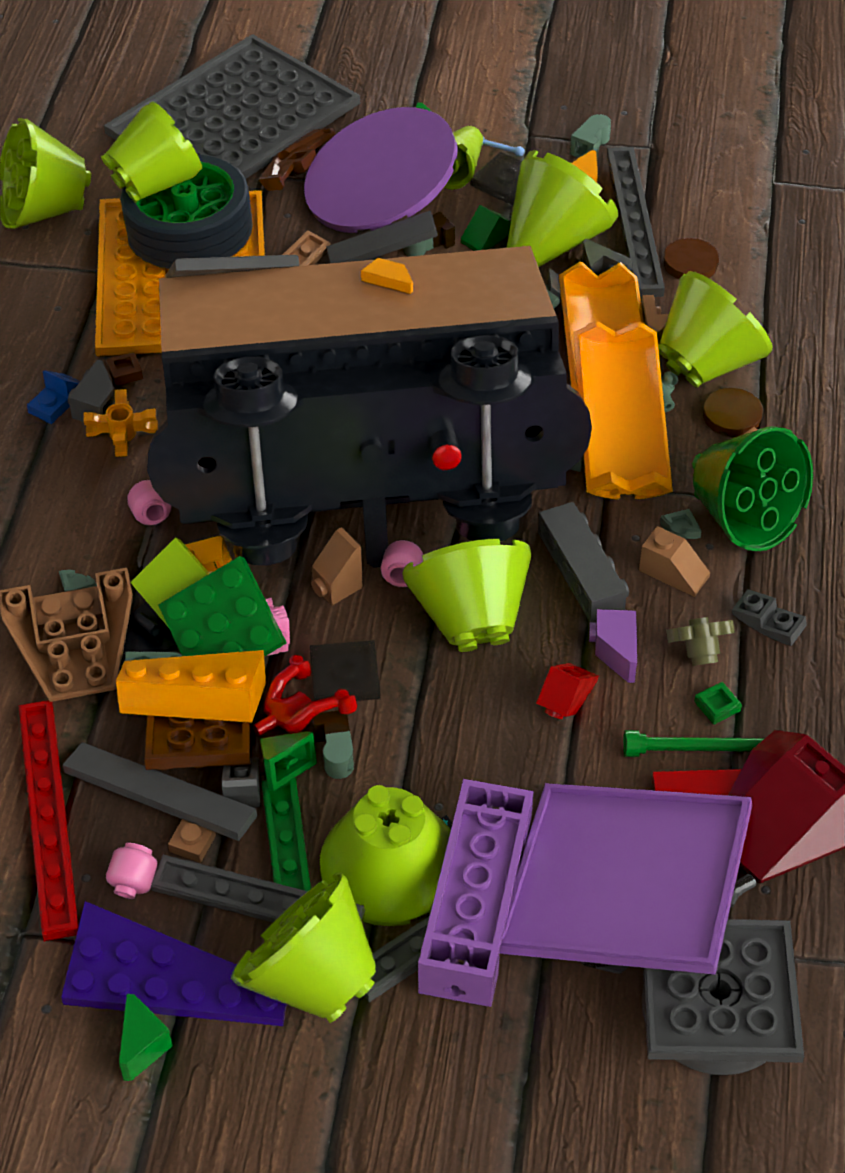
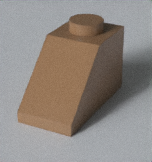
[639,526,710,597]
[311,527,363,606]

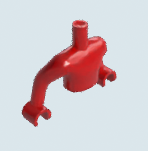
[252,655,357,737]

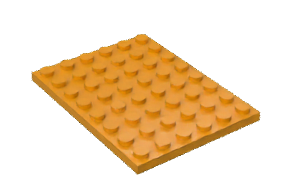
[95,190,265,356]

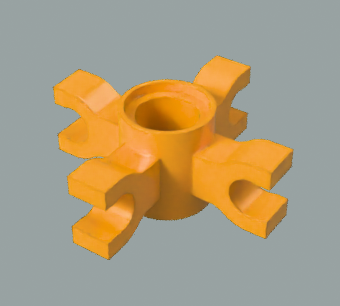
[83,389,158,457]

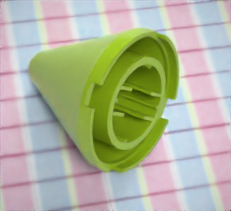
[507,150,618,267]

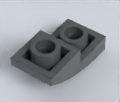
[732,589,807,646]

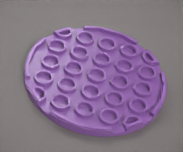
[304,107,458,233]

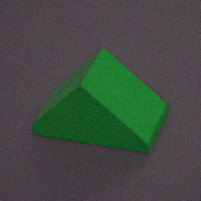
[461,205,511,251]
[260,731,317,791]
[119,994,172,1081]

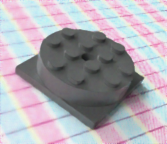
[642,919,804,1075]

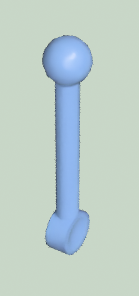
[482,136,525,157]

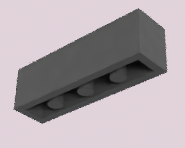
[538,502,629,622]

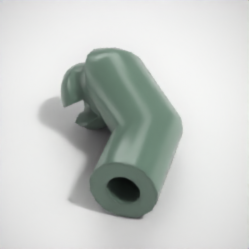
[661,371,678,412]

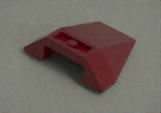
[728,730,845,884]

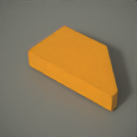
[361,258,413,294]

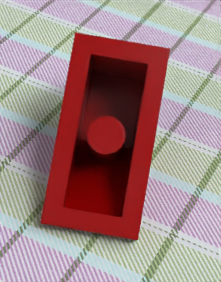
[536,663,599,719]

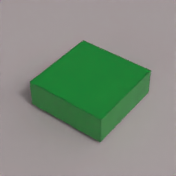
[694,681,742,725]

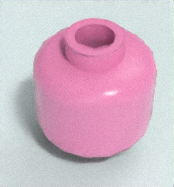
[128,480,171,526]
[380,540,423,587]
[106,843,157,899]

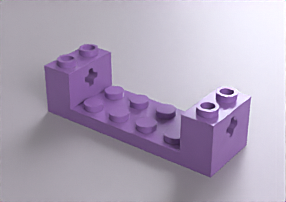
[418,779,533,1007]

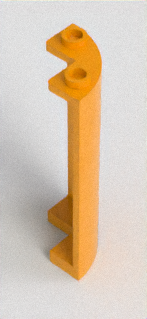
[559,262,644,392]
[574,322,673,500]

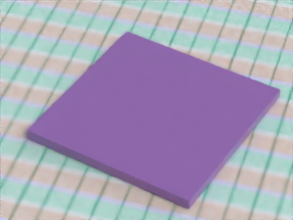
[499,783,752,975]

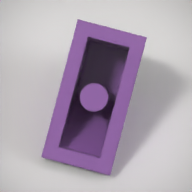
[589,609,637,683]

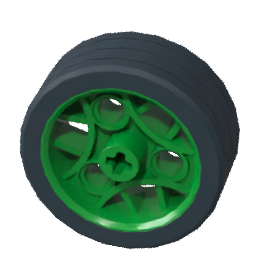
[120,154,253,269]

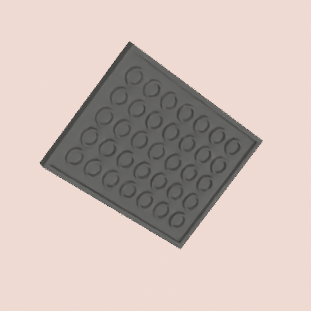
[104,34,360,179]

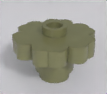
[666,617,735,666]

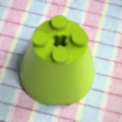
[101,101,202,203]

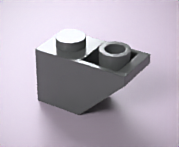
[68,359,115,422]

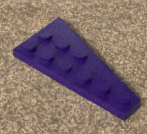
[61,901,287,1026]

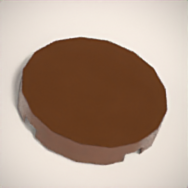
[664,238,719,279]
[703,388,763,437]

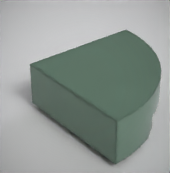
[660,509,701,539]
[59,570,97,592]

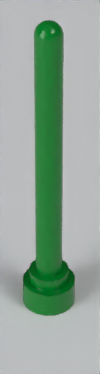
[623,730,765,757]

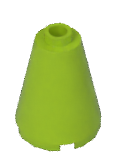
[444,126,483,190]

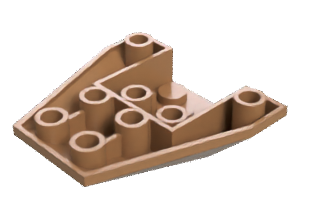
[0,568,133,702]

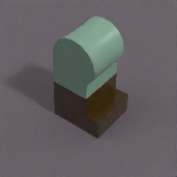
[403,212,455,257]
[313,710,354,779]

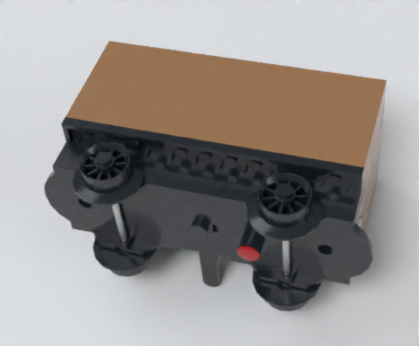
[147,246,592,568]

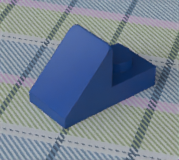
[27,370,80,424]

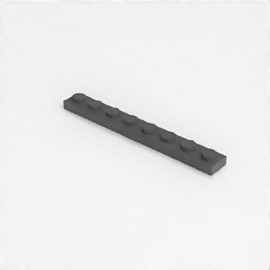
[607,147,665,298]

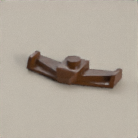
[259,128,336,191]

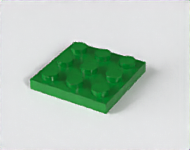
[158,556,287,657]

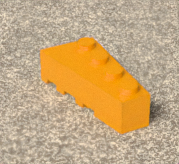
[116,650,266,723]

